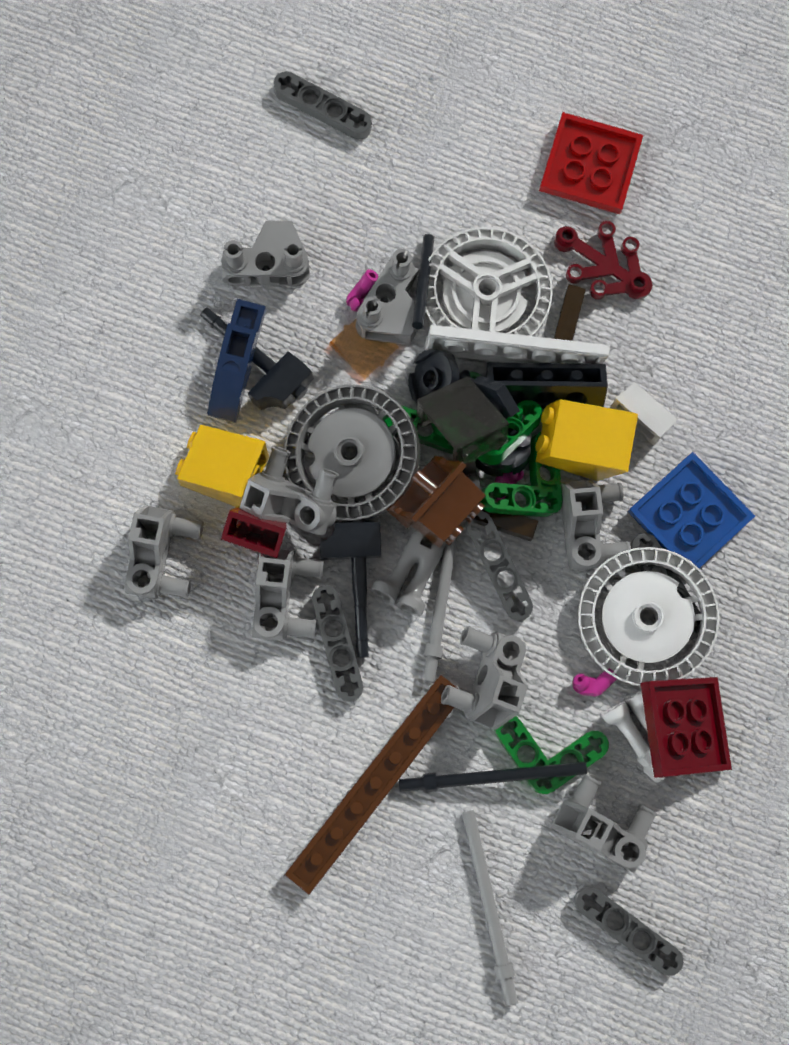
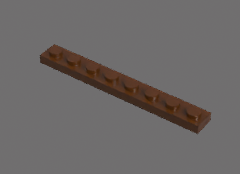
[285,675,460,895]

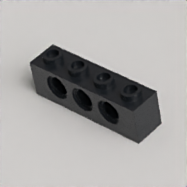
[486,362,608,409]

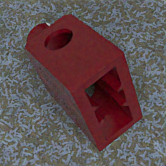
[221,506,287,558]

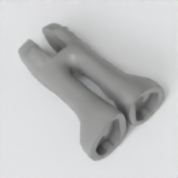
[371,530,446,616]

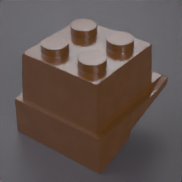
[387,456,486,548]

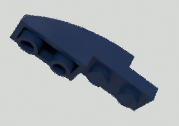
[207,299,267,423]

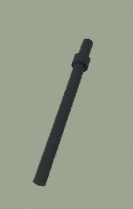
[399,762,587,793]

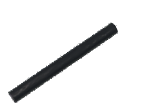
[412,234,434,329]

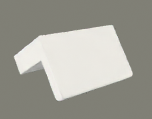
[611,382,677,445]

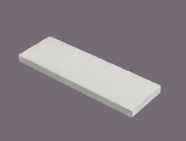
[424,325,610,364]

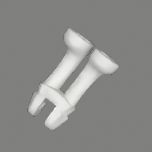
[601,691,665,783]

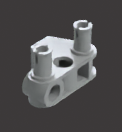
[221,221,310,286]
[356,249,419,346]
[239,446,339,535]
[561,480,631,572]
[125,505,204,599]
[252,550,324,641]
[441,626,528,729]
[550,774,657,874]

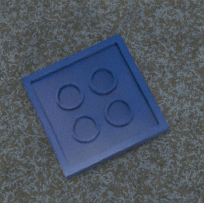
[627,452,755,568]

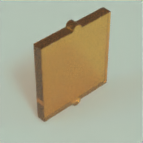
[329,318,399,380]

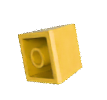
[535,399,638,481]
[175,424,269,507]

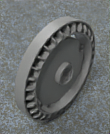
[284,385,420,522]

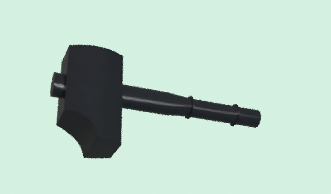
[200,307,314,411]
[320,517,381,658]

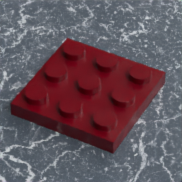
[640,677,732,778]

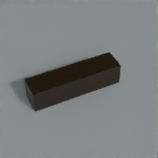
[554,284,586,341]
[474,509,539,542]

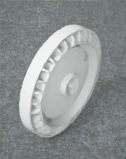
[425,227,553,354]
[578,547,719,686]

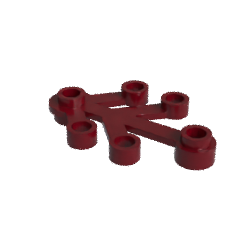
[554,221,653,300]

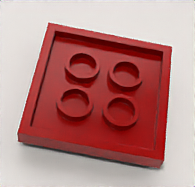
[539,112,644,214]

